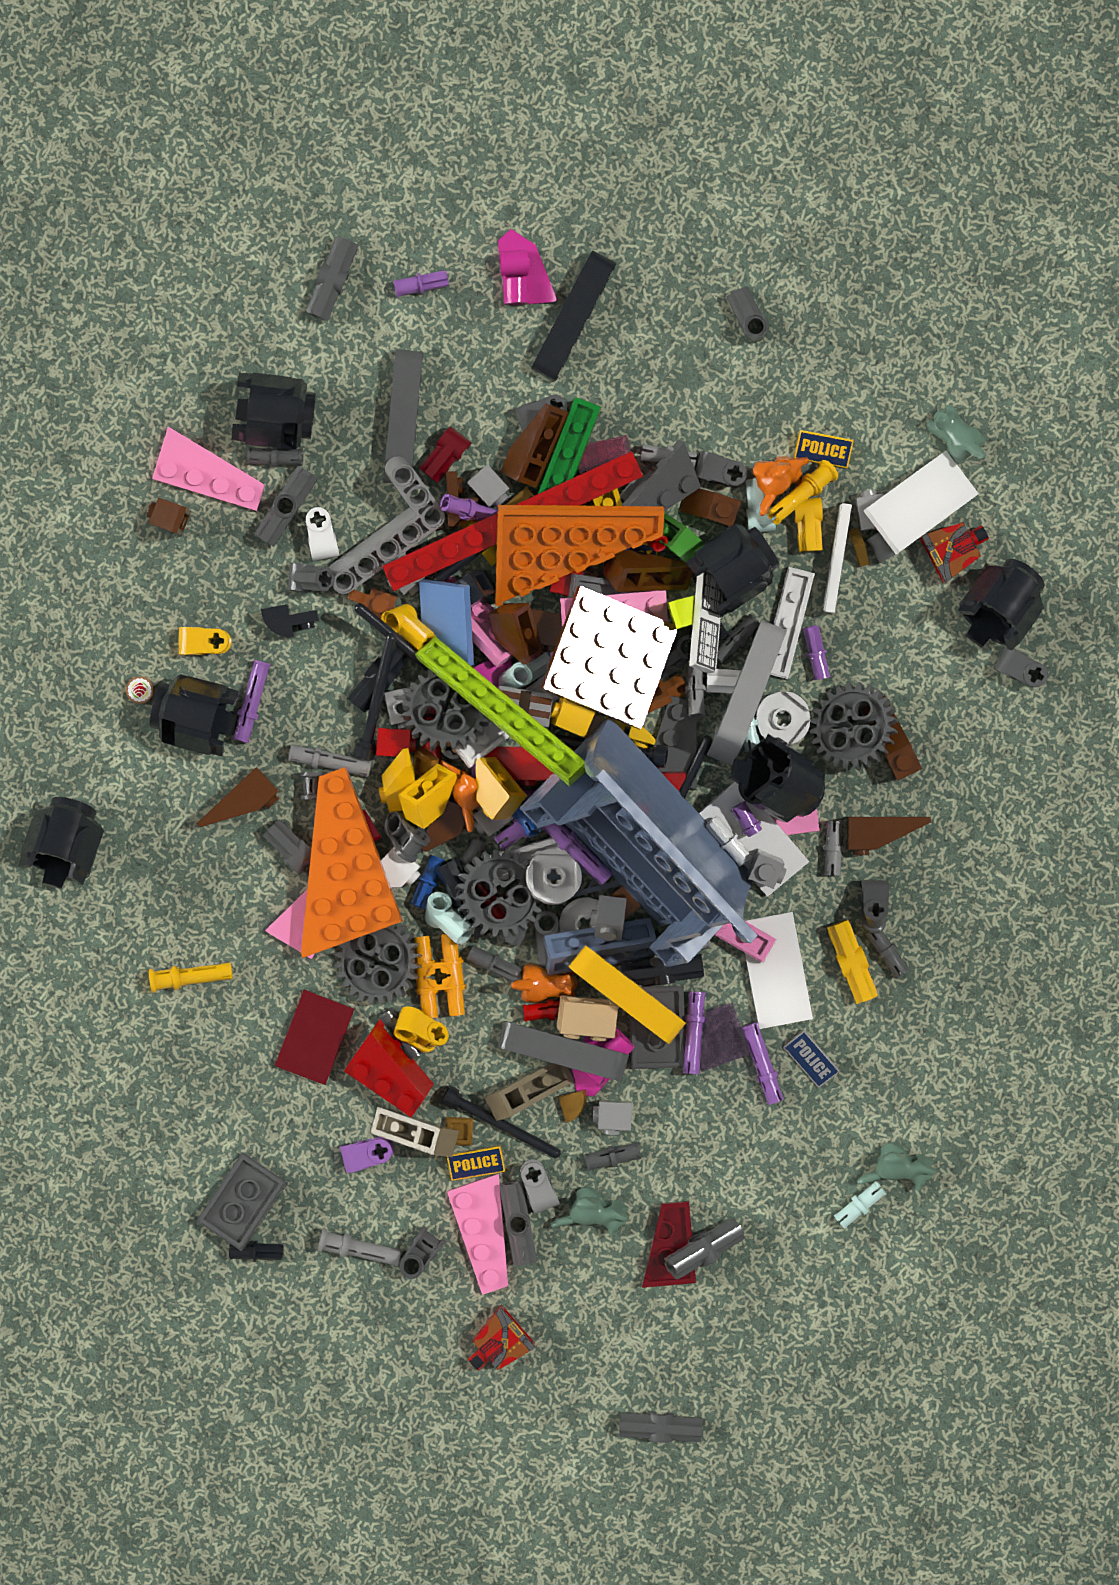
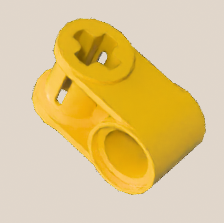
[179,627,232,655]
[394,1006,449,1053]

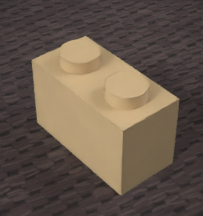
[557,995,618,1041]

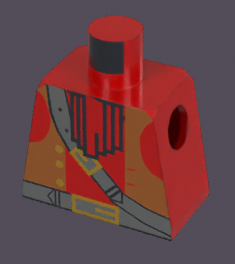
[919,522,989,583]
[468,1305,536,1371]

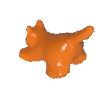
[753,456,809,516]
[440,760,481,833]
[511,963,578,1003]

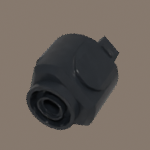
[231,372,316,450]
[686,524,780,617]
[958,559,1045,651]
[150,674,239,756]
[730,734,825,823]
[18,797,104,889]

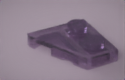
[700,1002,751,1072]

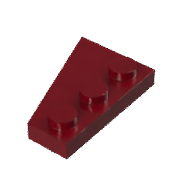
[642,1200,696,1288]

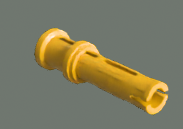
[767,460,838,525]
[149,962,233,993]

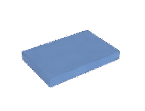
[419,579,474,666]

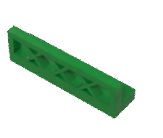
[538,397,602,494]

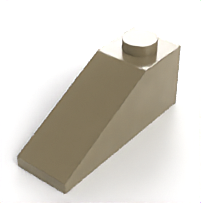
[485,1063,574,1121]
[371,1107,459,1157]

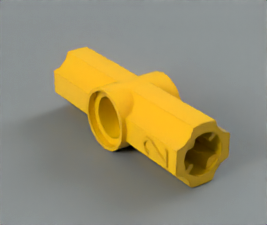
[826,919,878,1004]

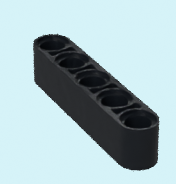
[531,250,617,381]

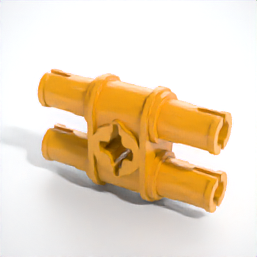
[414,934,466,1018]

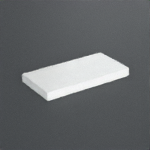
[864,451,979,555]
[698,782,809,897]
[745,912,813,1029]

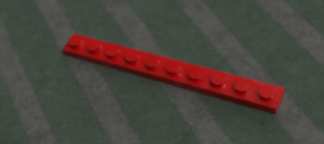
[382,451,643,591]

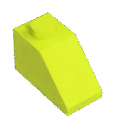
[667,595,695,630]

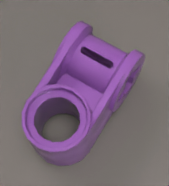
[340,1137,394,1173]

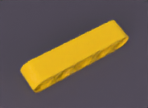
[568,945,686,1045]

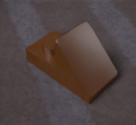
[446,471,481,528]

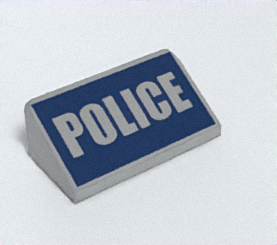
[783,1029,840,1088]

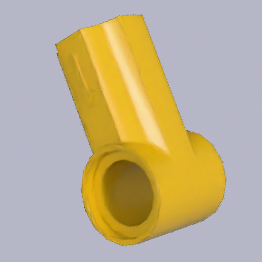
[794,497,823,552]
[381,604,436,651]

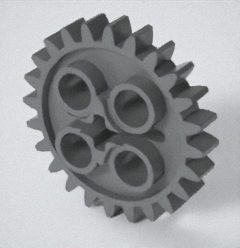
[402,669,489,753]
[809,682,898,771]
[455,849,543,939]
[334,924,422,1005]

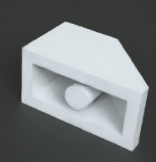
[381,847,421,888]

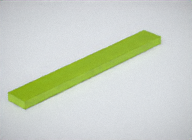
[415,636,586,787]

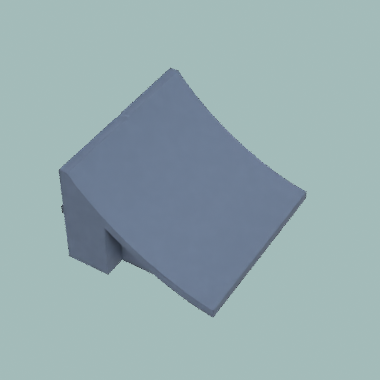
[520,717,758,967]

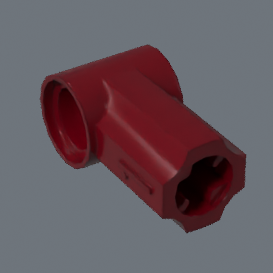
[419,426,472,483]

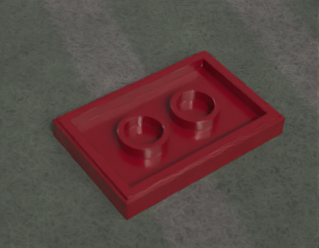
[275,989,355,1085]

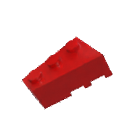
[485,746,577,786]
[344,1019,434,1118]

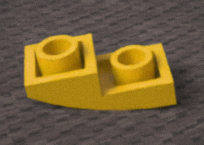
[605,716,656,749]

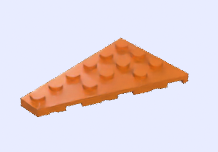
[495,505,664,606]
[301,767,403,958]

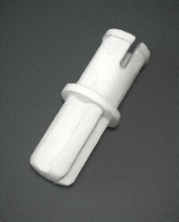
[706,816,752,867]

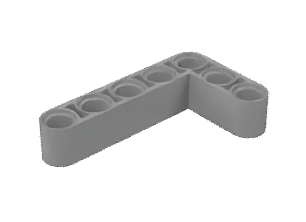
[328,456,445,594]
[706,620,787,766]

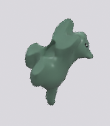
[927,405,986,464]
[857,1142,936,1192]
[550,1187,629,1238]

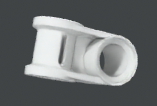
[306,507,340,561]

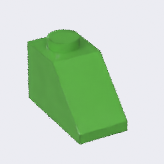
[660,512,704,563]

